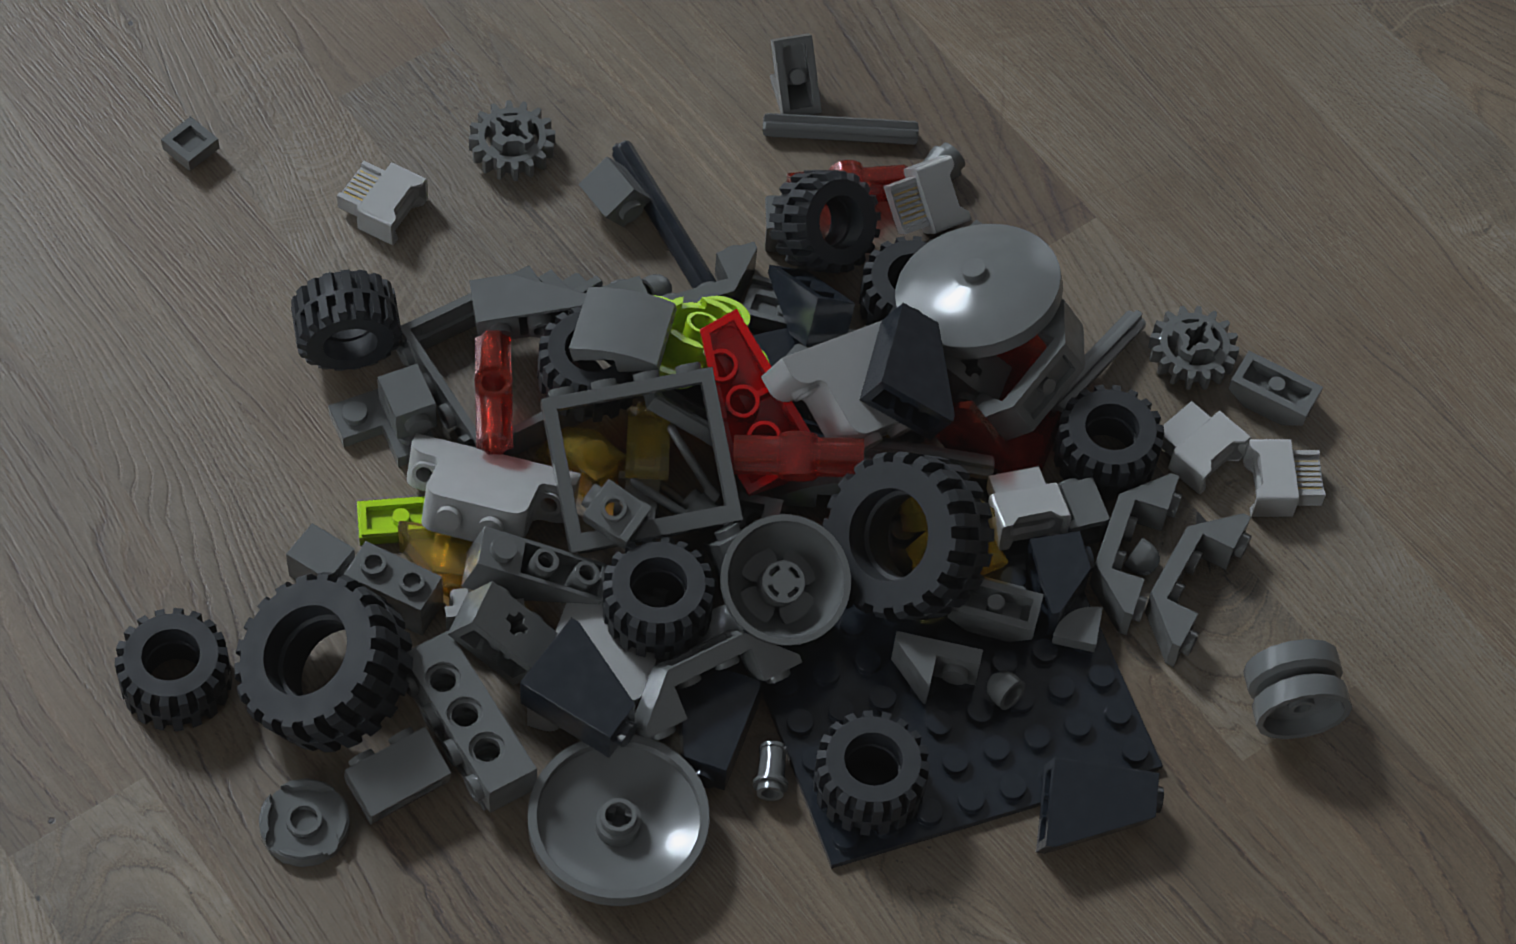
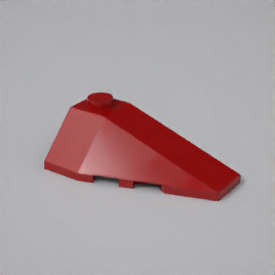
[700,309,823,496]

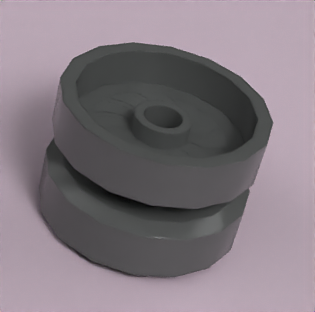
[1243,639,1352,739]

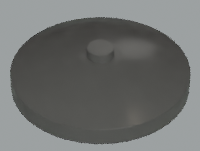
[895,224,1063,359]
[528,735,709,906]

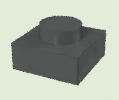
[161,116,220,171]

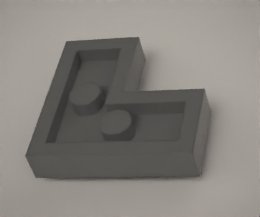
[328,389,434,467]

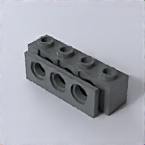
[405,630,537,813]

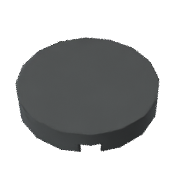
[258,778,350,867]

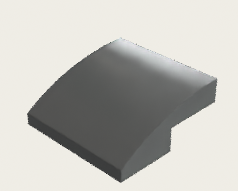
[569,287,677,372]

